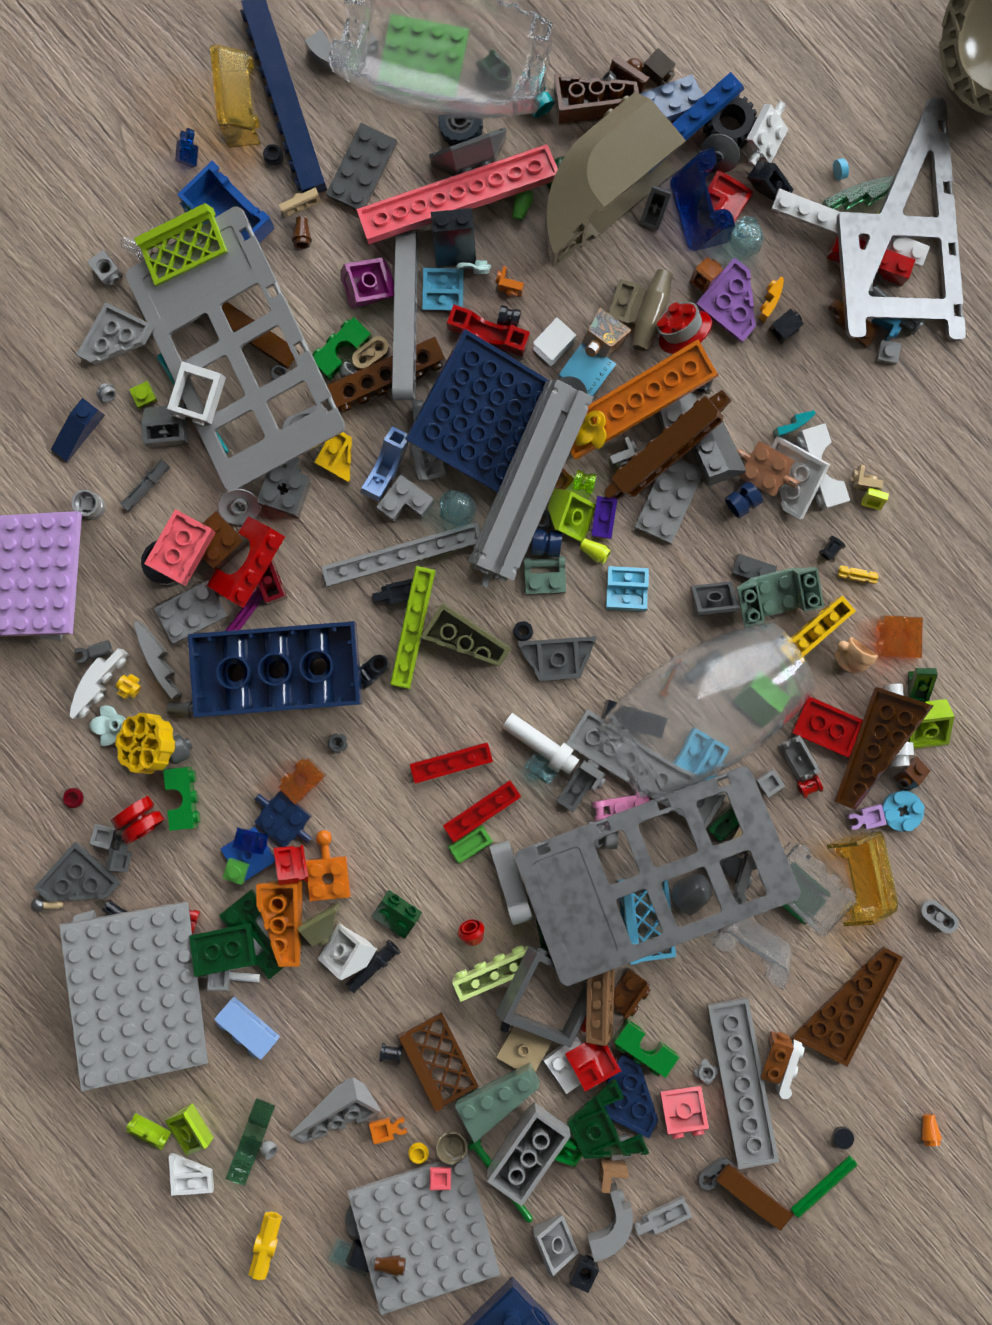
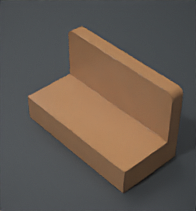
[598,1158,629,1193]

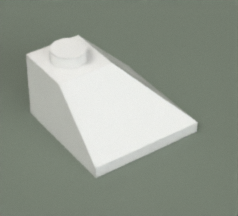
[318,924,377,980]

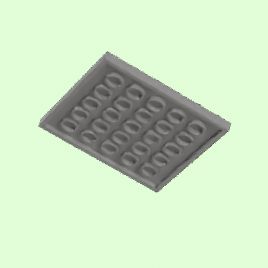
[348,1154,500,1315]

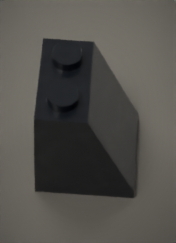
[431,208,476,268]

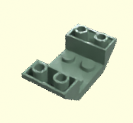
[737,567,824,627]

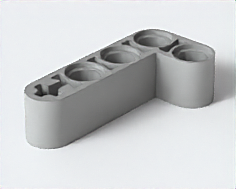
[490,840,533,926]

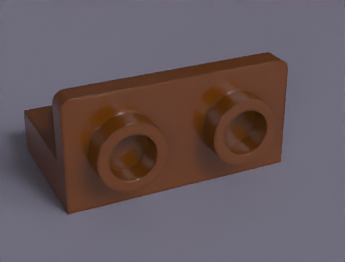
[614,968,651,1019]

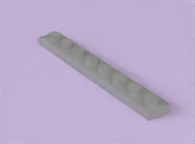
[321,522,480,587]

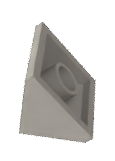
[533,1215,578,1276]

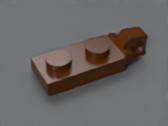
[828,299,881,348]

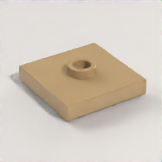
[496,1026,552,1072]

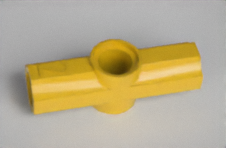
[248,1211,282,1280]

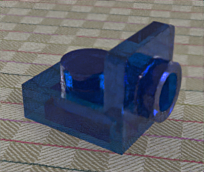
[232,827,268,854]

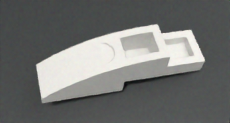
[70,648,129,719]

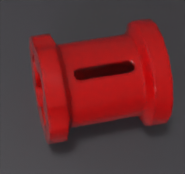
[797,774,824,799]

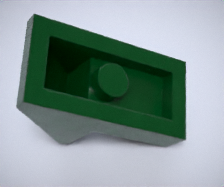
[908,668,938,703]

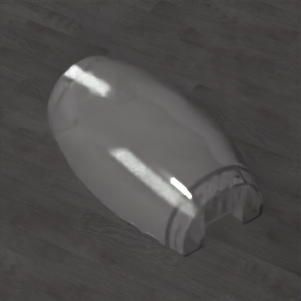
[328,0,553,119]
[595,622,815,798]

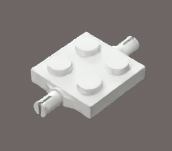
[746,101,788,167]

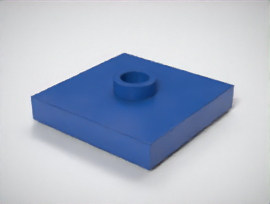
[220,826,275,881]

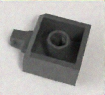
[257,457,311,518]

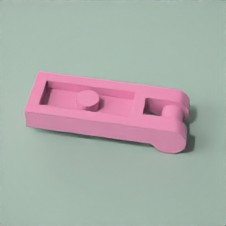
[592,793,650,822]

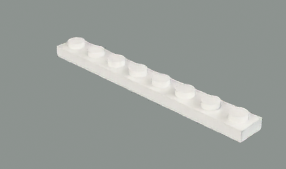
[771,189,930,267]

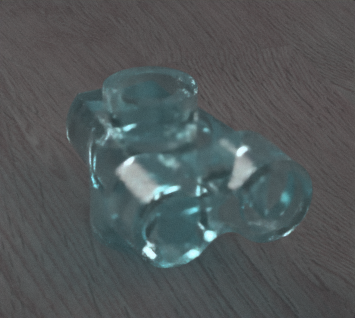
[524,754,558,785]

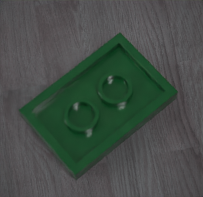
[189,923,257,977]

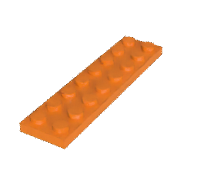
[570,339,719,460]

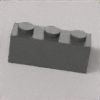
[691,421,746,487]

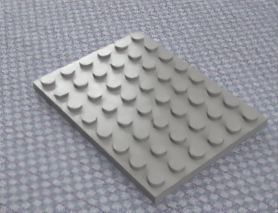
[59,901,208,1092]

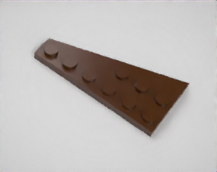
[835,686,933,809]
[791,946,903,1067]

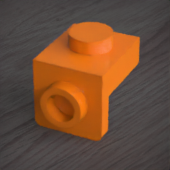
[496,266,524,297]

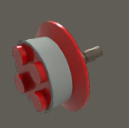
[657,302,712,354]

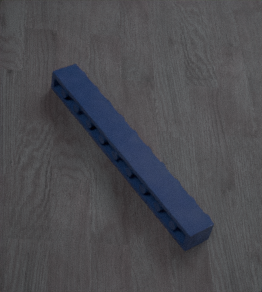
[240,0,327,193]

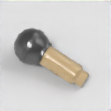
[31,898,64,912]

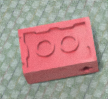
[144,509,216,586]

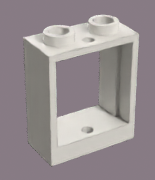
[167,362,226,426]

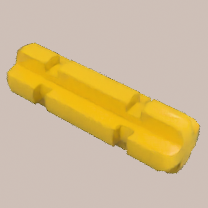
[838,565,878,584]

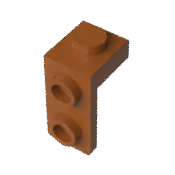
[761,1031,794,1084]

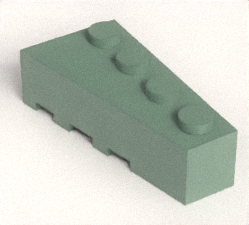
[455,1063,540,1143]

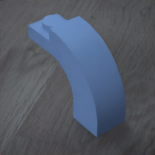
[360,426,409,502]

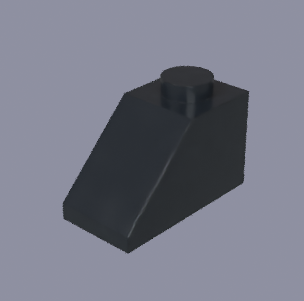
[747,161,794,201]

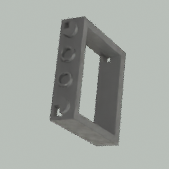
[496,946,587,1048]

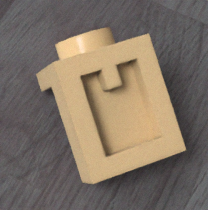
[851,465,884,490]

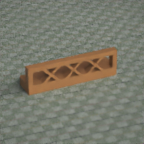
[586,969,615,1046]

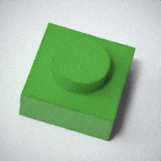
[223,858,250,885]

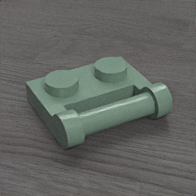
[524,556,566,595]

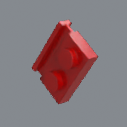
[274,845,308,885]

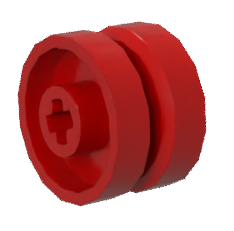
[110,796,165,845]

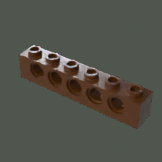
[327,336,446,413]

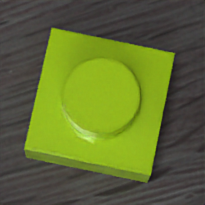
[129,381,158,409]

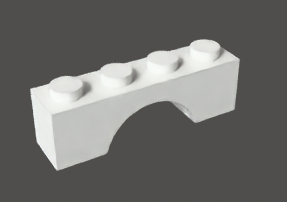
[797,423,850,511]

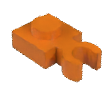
[369,1117,407,1144]

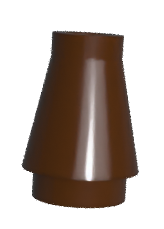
[292,216,312,249]
[374,1255,406,1277]

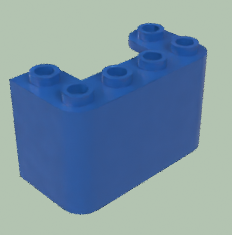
[177,160,275,244]

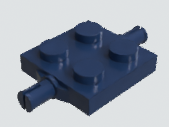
[254,790,313,847]

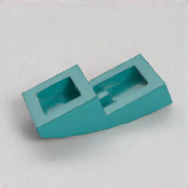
[773,410,816,439]

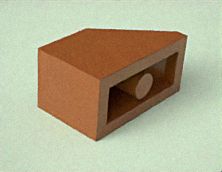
[689,257,723,293]

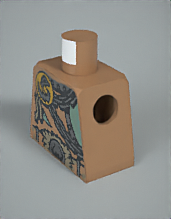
[583,308,631,358]

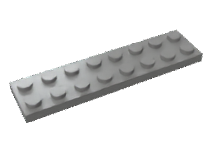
[566,709,726,828]
[707,997,779,1169]

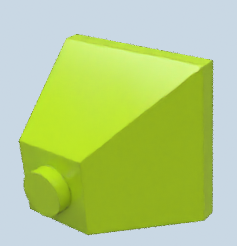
[548,488,596,542]
[908,699,955,749]

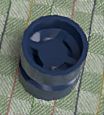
[724,481,763,519]
[531,529,562,557]

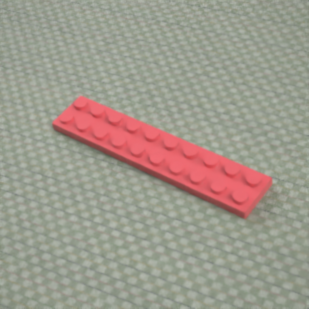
[357,144,558,244]

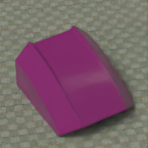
[340,258,395,308]

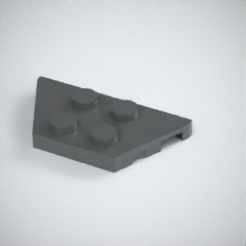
[518,636,596,681]

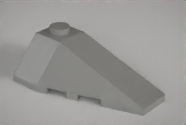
[290,1077,381,1143]

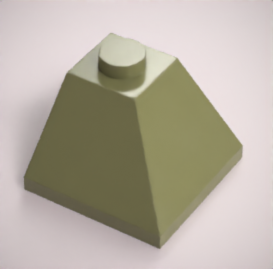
[298,902,341,947]

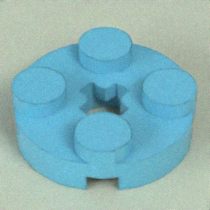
[882,790,925,832]

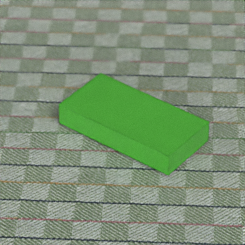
[448,825,493,864]

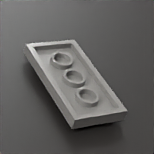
[634,459,703,544]

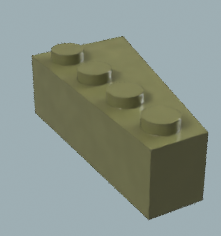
[420,603,512,666]

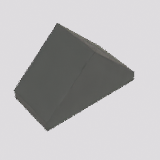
[639,186,671,231]

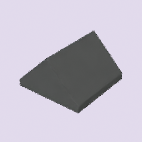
[691,581,739,617]

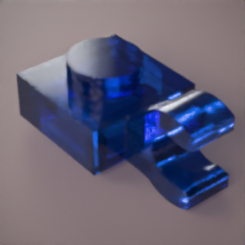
[175,128,198,168]

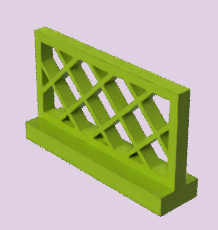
[134,203,228,286]

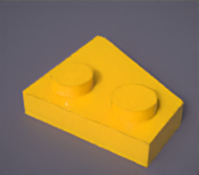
[314,432,352,482]

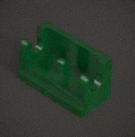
[706,804,739,843]

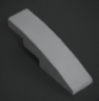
[134,621,182,699]

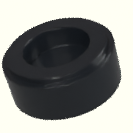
[832,1126,854,1149]

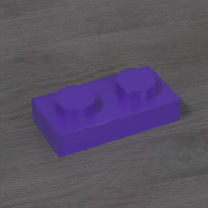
[591,496,617,540]

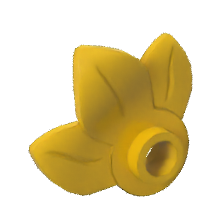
[575,410,607,449]

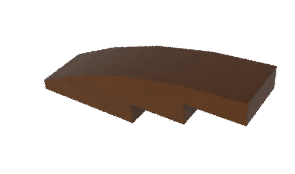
[716,1163,793,1231]

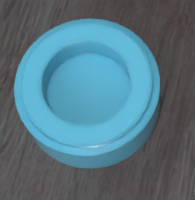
[833,158,849,180]

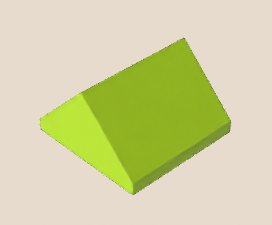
[165,1103,214,1155]

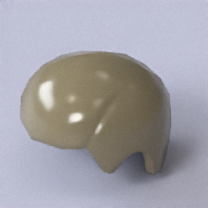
[435,1131,468,1165]

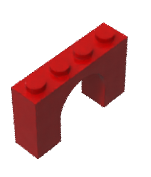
[207,516,285,608]

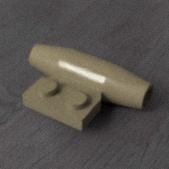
[609,269,673,351]

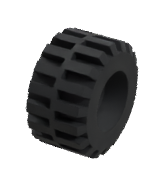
[703,94,757,149]

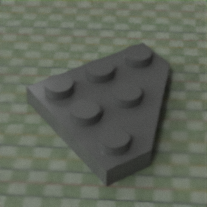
[34,842,122,902]

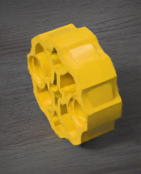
[115,713,175,774]

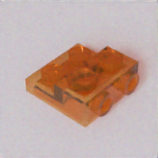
[876,615,923,658]

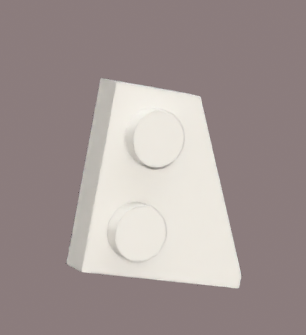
[169,1153,214,1196]

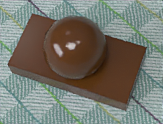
[609,55,649,94]

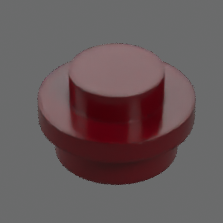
[63,788,84,808]

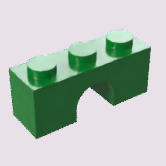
[312,317,372,381]
[163,766,200,831]
[613,1019,680,1078]

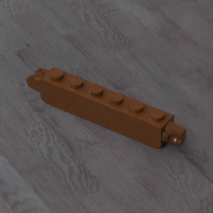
[604,390,731,500]

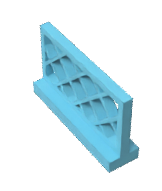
[617,879,676,965]

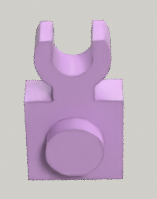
[847,804,887,830]

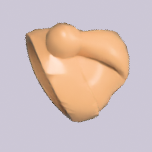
[835,637,878,674]

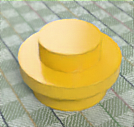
[408,1142,429,1164]

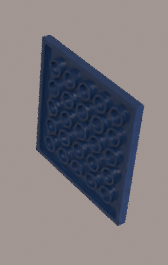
[404,329,549,493]

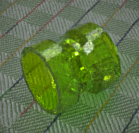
[573,470,597,494]

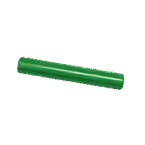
[791,1156,858,1218]

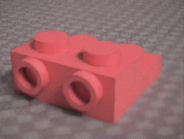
[660,1086,709,1139]

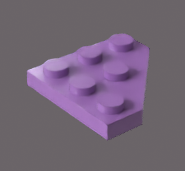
[696,257,756,344]

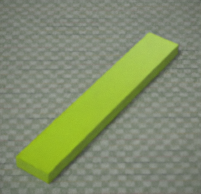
[390,566,436,689]

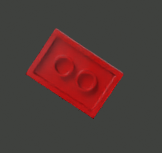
[791,696,863,758]

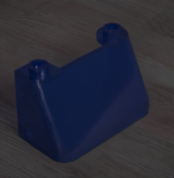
[670,148,736,251]

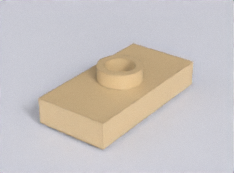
[279,188,321,218]

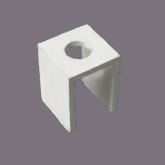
[533,317,576,366]

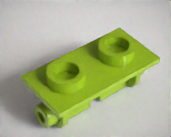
[126,1113,172,1150]

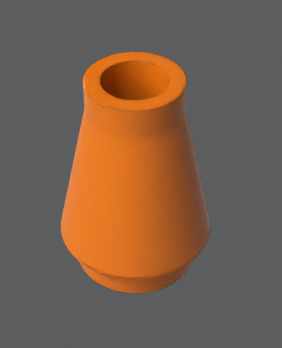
[921,1114,942,1146]

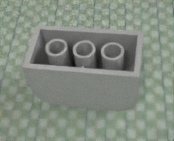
[487,1102,570,1206]

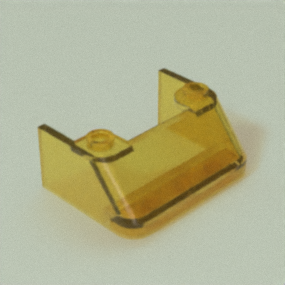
[210,44,261,148]
[827,831,898,926]

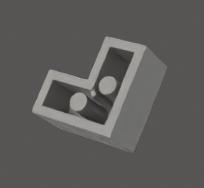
[377,475,434,522]

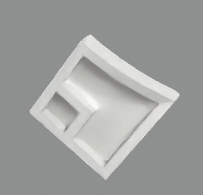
[543,1036,582,1094]

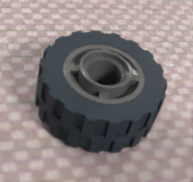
[438,98,484,146]

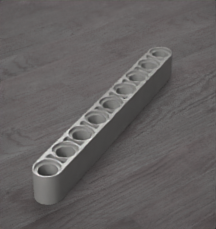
[392,230,418,400]

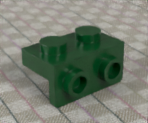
[371,890,422,939]

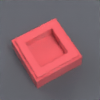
[429,1167,451,1190]

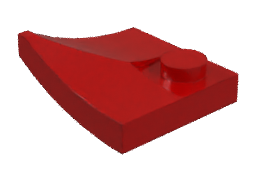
[698,170,753,225]
[565,1042,621,1092]

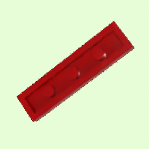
[409,742,493,784]
[443,780,522,842]

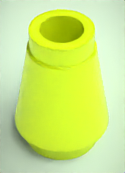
[579,538,611,564]

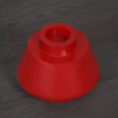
[457,919,485,946]

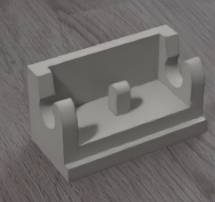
[778,735,821,781]

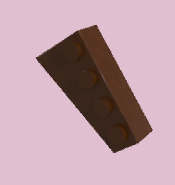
[554,74,639,124]

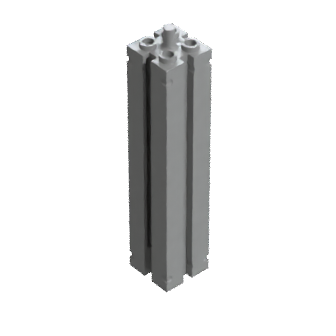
[468,379,593,588]

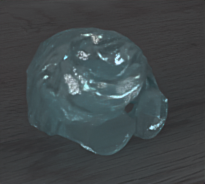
[728,216,764,257]
[440,490,477,526]

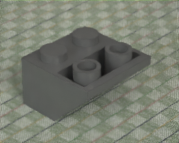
[141,404,189,448]

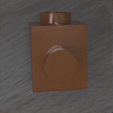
[893,756,930,791]

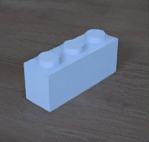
[214,997,280,1060]

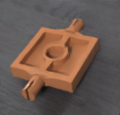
[738,441,799,496]

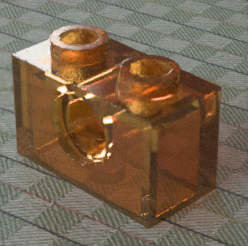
[279,758,327,805]

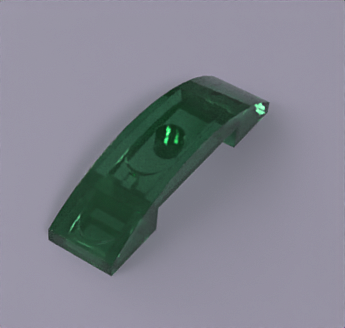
[225,1098,276,1186]

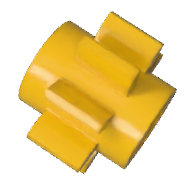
[115,674,142,699]

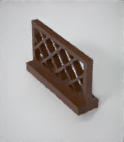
[398,1012,479,1112]

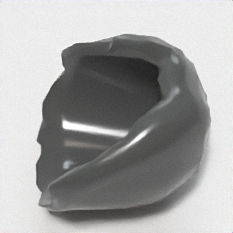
[671,874,712,915]

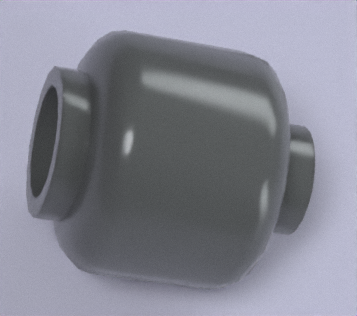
[169,734,193,764]

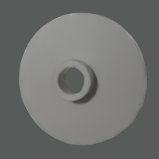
[219,489,260,525]

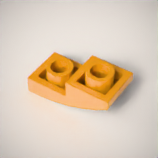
[758,276,784,322]

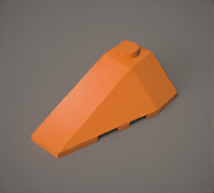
[256,881,302,967]

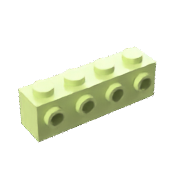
[452,945,537,1002]

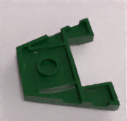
[567,1078,649,1159]

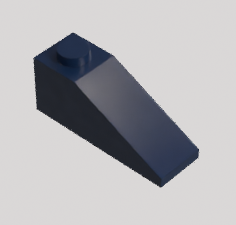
[51,398,105,462]

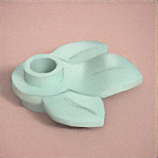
[456,260,491,274]
[89,706,126,746]

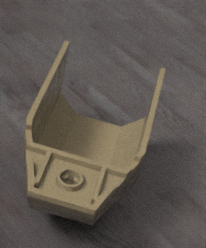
[545,92,686,268]

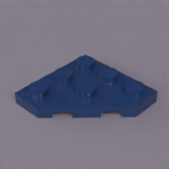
[604,1053,658,1138]

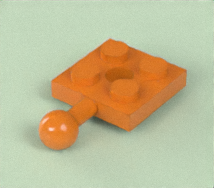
[306,830,351,901]

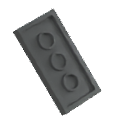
[326,123,397,211]

